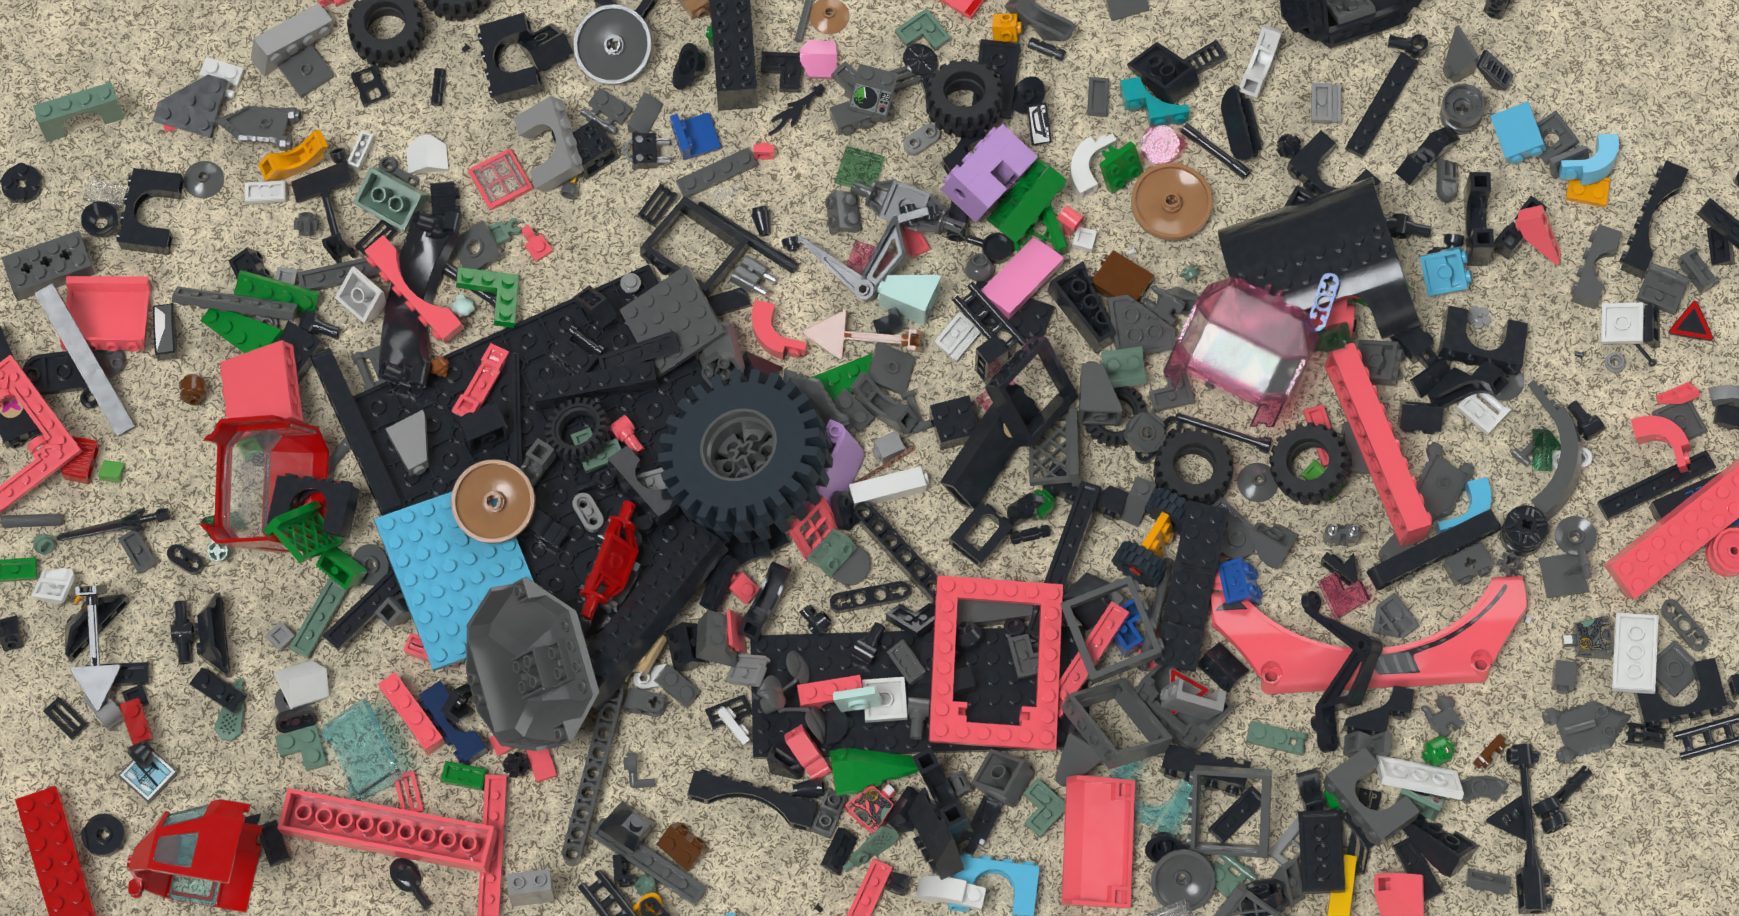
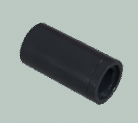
[946,200,969,242]

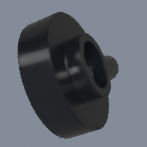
[967,233,1012,264]

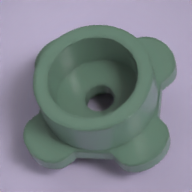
[1180,264,1200,281]

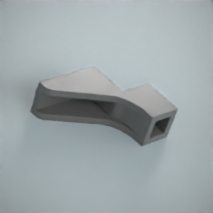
[1004,0,1076,41]

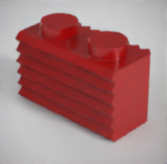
[60,436,100,485]
[119,698,154,745]

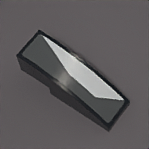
[153,303,178,361]

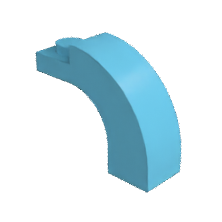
[1559,134,1619,185]
[1435,477,1491,535]

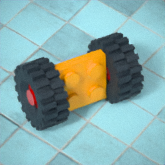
[1112,488,1187,588]

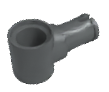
[907,697,930,740]

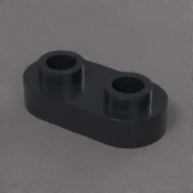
[831,491,856,530]
[275,706,317,733]

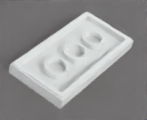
[1612,613,1659,694]
[1375,755,1464,800]

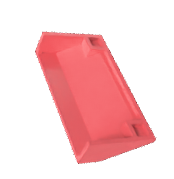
[1061,775,1135,909]

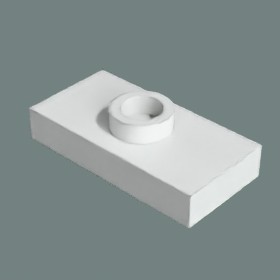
[245,181,286,204]

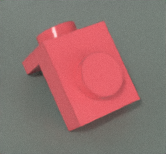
[726,571,760,604]

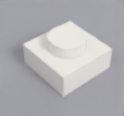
[1072,227,1097,252]

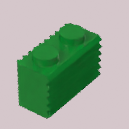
[316,547,367,590]

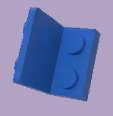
[670,113,721,160]
[1217,557,1263,606]

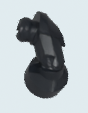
[1427,234,1464,254]

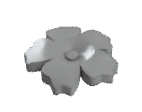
[1467,305,1491,330]

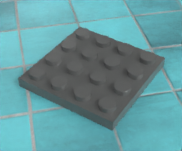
[620,265,726,378]

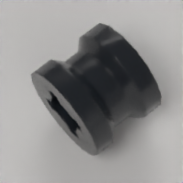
[885,872,911,896]

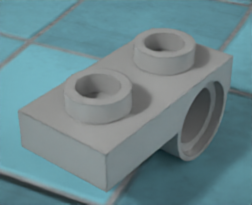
[83,695,124,731]

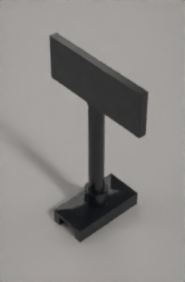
[291,160,356,263]

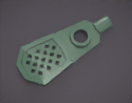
[214,678,245,742]
[843,826,899,872]

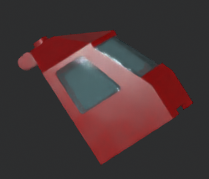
[127,799,263,913]

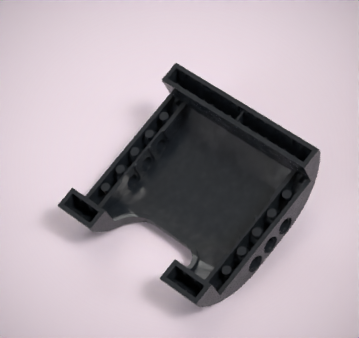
[1218,177,1421,378]

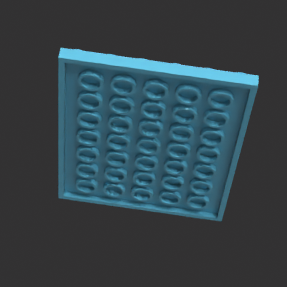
[374,492,534,672]

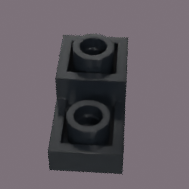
[1713,404,1739,430]

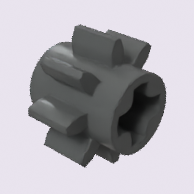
[294,212,319,236]
[1497,551,1524,577]

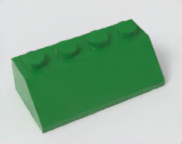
[987,158,1067,243]

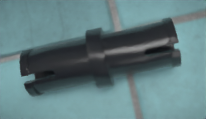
[1554,765,1593,804]

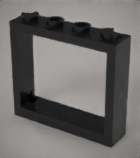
[640,196,749,298]
[984,336,1079,447]

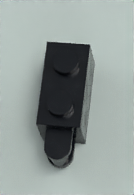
[1389,327,1439,368]

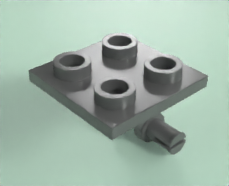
[1538,549,1592,598]

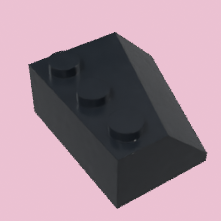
[907,787,964,880]

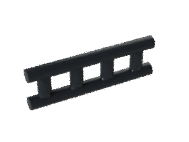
[952,281,1027,360]
[1673,714,1739,761]
[578,869,638,916]

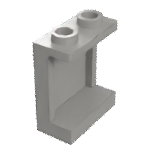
[1160,679,1226,720]
[507,869,555,907]

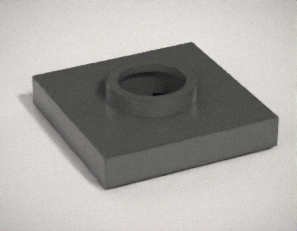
[1326,0,1376,25]
[1537,110,1579,165]
[454,221,503,270]

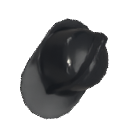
[672,43,706,90]
[1145,831,1190,863]

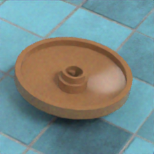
[1131,163,1212,241]
[451,460,536,544]

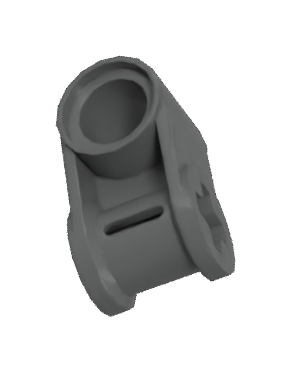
[623,688,666,717]

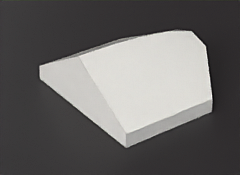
[406,135,449,175]
[32,568,75,606]

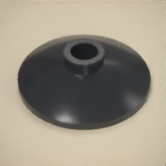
[1012,76,1046,114]

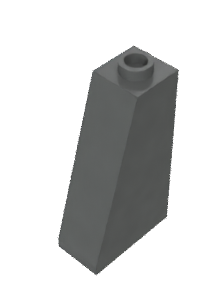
[956,599,1035,628]

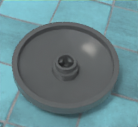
[574,4,653,85]

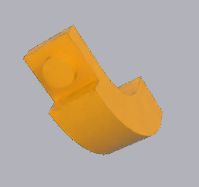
[258,130,328,181]

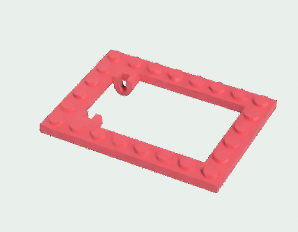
[0,355,82,514]
[929,575,1063,751]

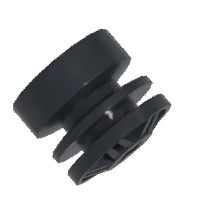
[1500,505,1548,557]

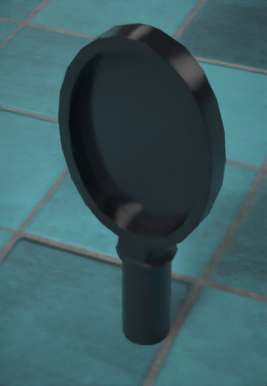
[390,858,432,910]

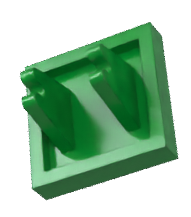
[1099,141,1143,194]

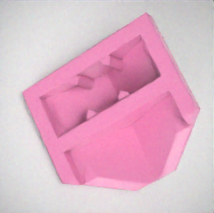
[800,40,837,79]

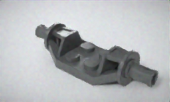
[850,179,966,235]

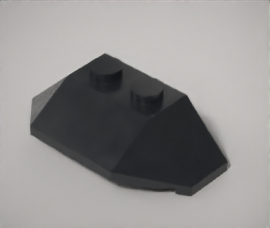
[194,592,231,678]
[65,594,130,663]

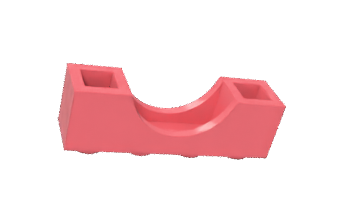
[378,672,445,756]

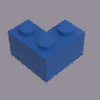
[1113,598,1149,658]

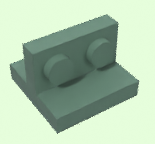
[1099,346,1147,388]

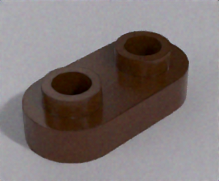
[1472,733,1507,769]

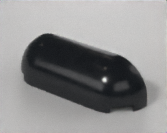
[1221,85,1262,161]

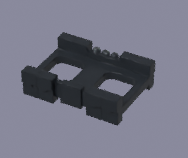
[351,64,390,108]

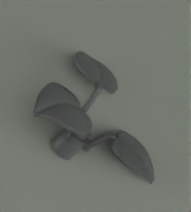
[756,651,827,744]

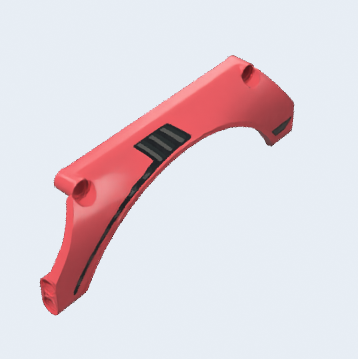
[1209,576,1527,695]

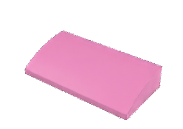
[981,238,1064,319]

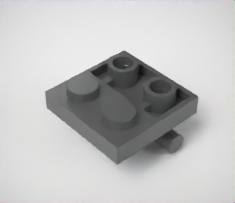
[1636,262,1689,315]

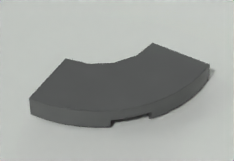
[1460,775,1509,804]

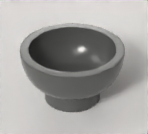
[965,253,994,281]

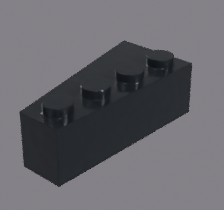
[1047,261,1115,353]
[279,320,324,384]
[1160,744,1252,797]

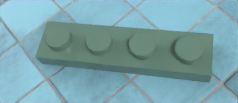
[289,577,348,659]

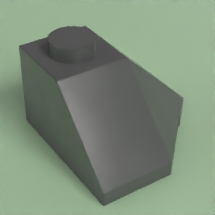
[1250,522,1299,569]

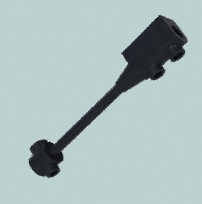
[1506,743,1552,914]

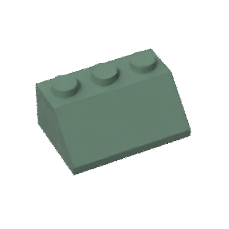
[353,167,430,232]

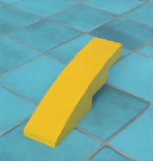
[1327,854,1357,916]

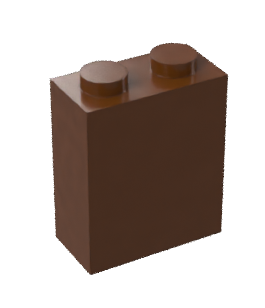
[1091,250,1154,303]

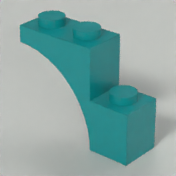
[1120,77,1190,128]

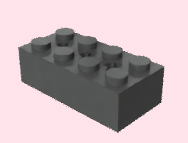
[1,231,95,301]

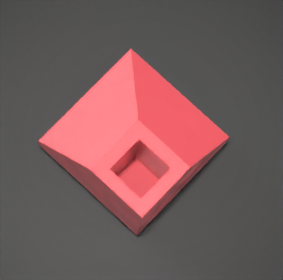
[1374,873,1424,916]

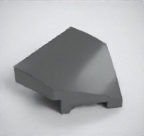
[1372,592,1420,639]

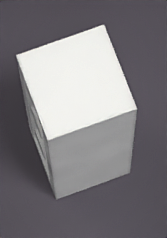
[348,131,374,172]

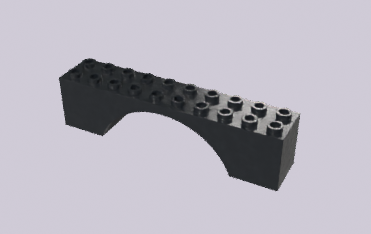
[710,0,758,111]

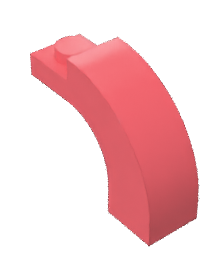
[752,300,807,360]
[1630,416,1692,473]

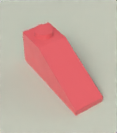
[1515,205,1561,265]

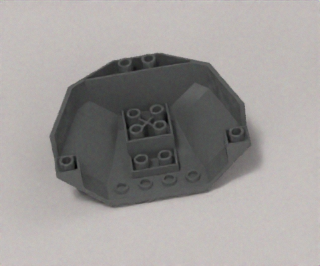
[466,577,599,751]

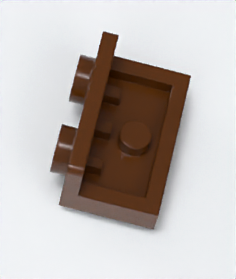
[656,822,709,872]

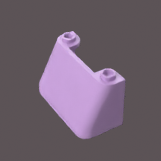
[802,419,864,516]

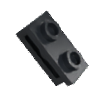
[1197,642,1250,693]

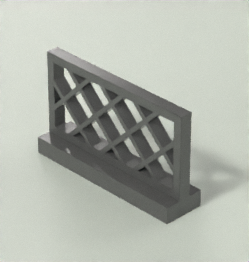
[1029,408,1081,487]
[1213,881,1281,916]

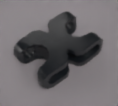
[597,493,656,555]

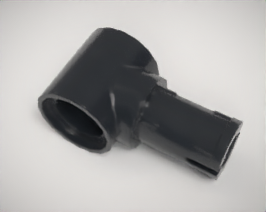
[1387,34,1428,58]
[298,310,340,339]
[1567,400,1605,441]
[851,622,885,665]

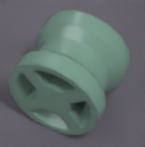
[207,541,231,561]

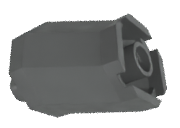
[698,321,745,389]

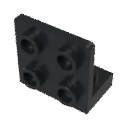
[573,120,619,180]

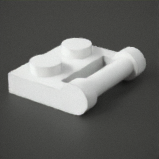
[1457,393,1512,436]

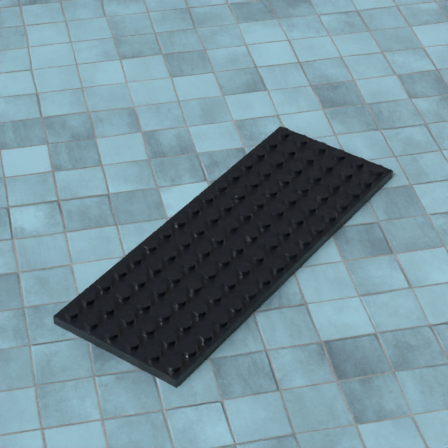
[750,625,1090,759]

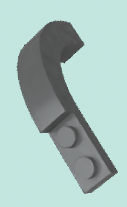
[1528,380,1582,521]

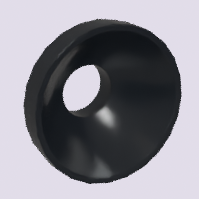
[81,201,118,237]

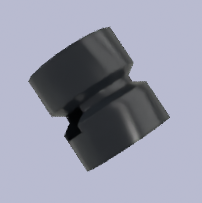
[1532,796,1570,835]

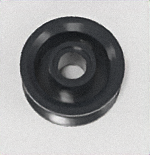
[1242,878,1287,916]

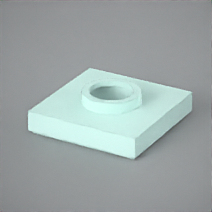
[833,686,883,712]

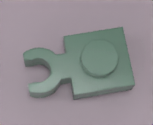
[488,218,522,246]

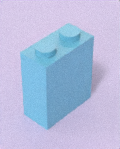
[1490,101,1547,164]

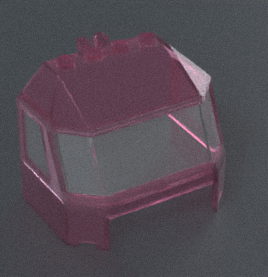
[1163,277,1319,427]

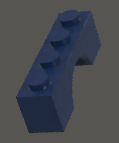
[419,681,488,765]

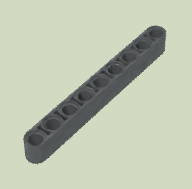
[562,686,624,866]

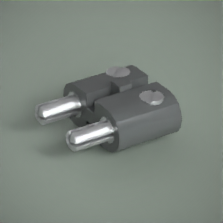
[730,256,777,296]
[1322,524,1361,546]

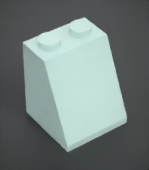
[877,275,941,326]

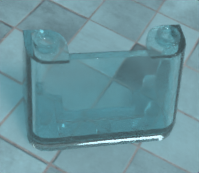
[320,698,404,801]

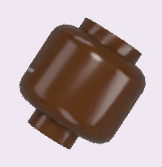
[179,374,207,406]

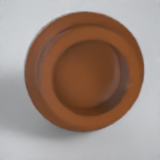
[430,355,449,377]

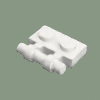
[196,57,245,99]

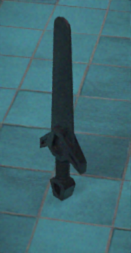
[56,508,171,541]

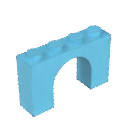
[948,853,1040,916]

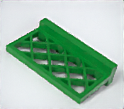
[997,189,1069,255]
[263,500,344,563]

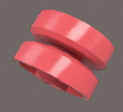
[1705,528,1739,577]

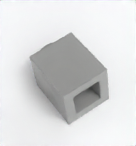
[872,431,905,464]

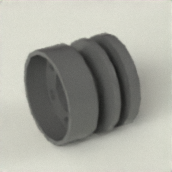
[1440,83,1485,135]

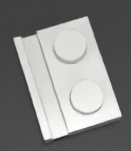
[932,311,980,362]

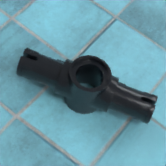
[1385,213,1431,239]
[170,601,194,665]

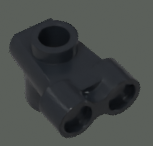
[799,604,832,636]

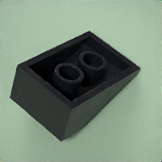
[1127,42,1200,104]

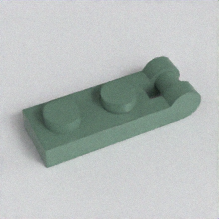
[1245,721,1308,756]

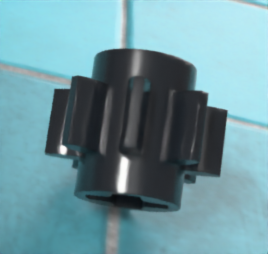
[1276,134,1301,159]
[503,751,529,778]

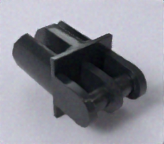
[1625,722,1666,749]

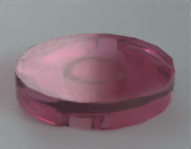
[1141,125,1181,165]

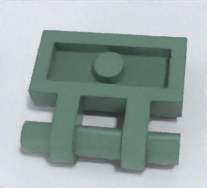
[1212,855,1258,898]

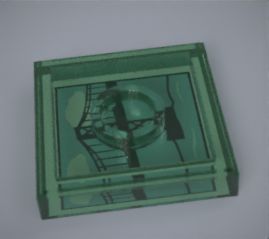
[835,146,885,189]

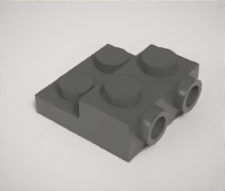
[1357,339,1405,386]

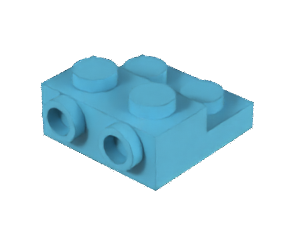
[1420,246,1472,296]

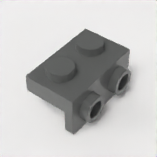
[825,190,861,235]

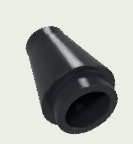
[751,206,771,237]
[793,777,825,798]

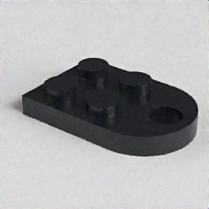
[22,351,86,395]

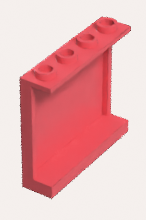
[59,276,151,352]
[220,340,303,439]

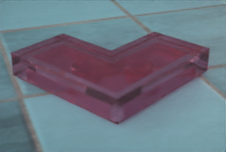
[846,240,894,275]
[1317,573,1371,619]

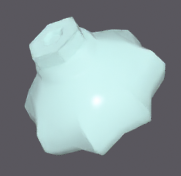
[450,295,475,317]

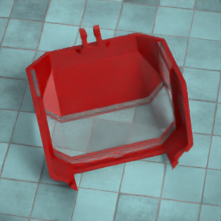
[200,415,340,553]

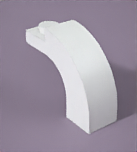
[1239,24,1283,98]
[1070,133,1116,200]

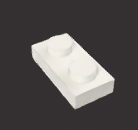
[715,706,750,745]

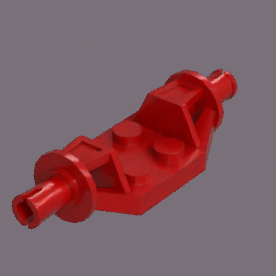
[580,501,639,620]

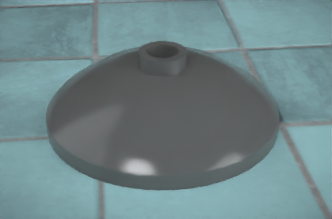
[1151,849,1215,912]

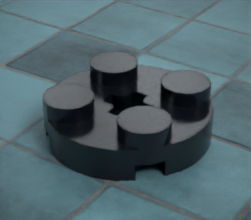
[0,163,42,203]
[81,813,125,857]

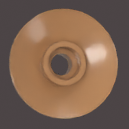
[809,0,849,34]

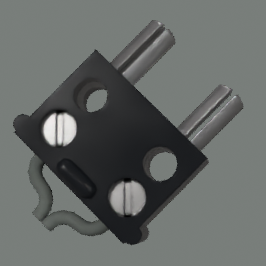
[622,131,671,171]

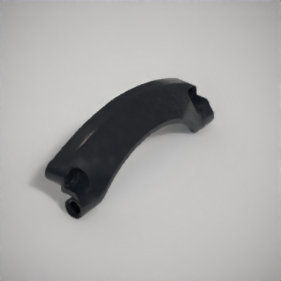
[378,210,462,388]

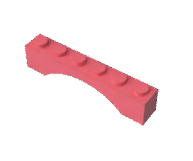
[365,235,464,344]

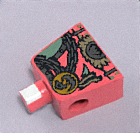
[845,784,896,834]

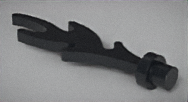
[768,83,825,136]

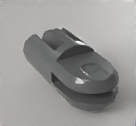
[1436,159,1457,202]

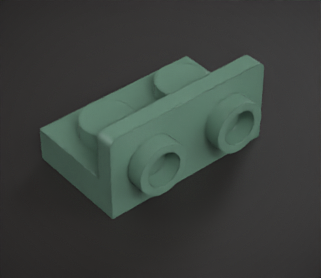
[806,528,857,577]

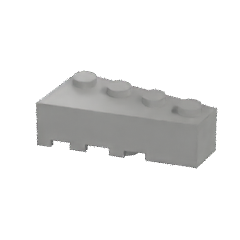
[251,3,333,77]

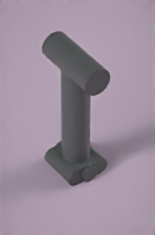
[901,390,932,434]
[1511,426,1552,467]

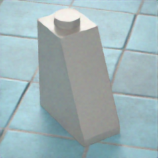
[386,410,429,477]

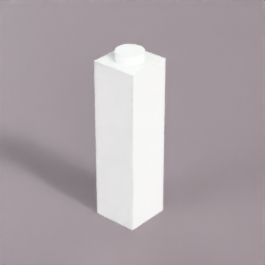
[849,466,929,510]

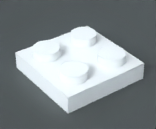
[1601,302,1644,345]
[862,677,908,723]

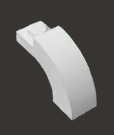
[915,876,986,910]

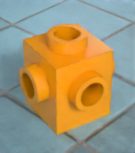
[992,13,1022,42]

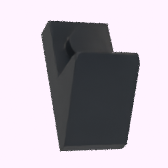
[1320,552,1358,589]

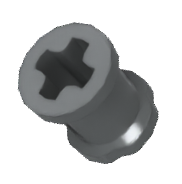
[947,770,974,798]

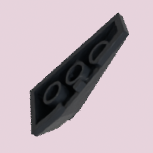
[1402,814,1479,878]

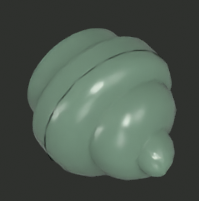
[33,534,54,555]
[635,874,657,895]

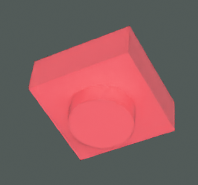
[753,142,774,160]

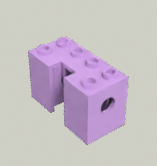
[940,124,1038,223]

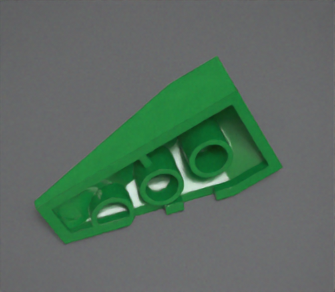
[829,748,918,796]

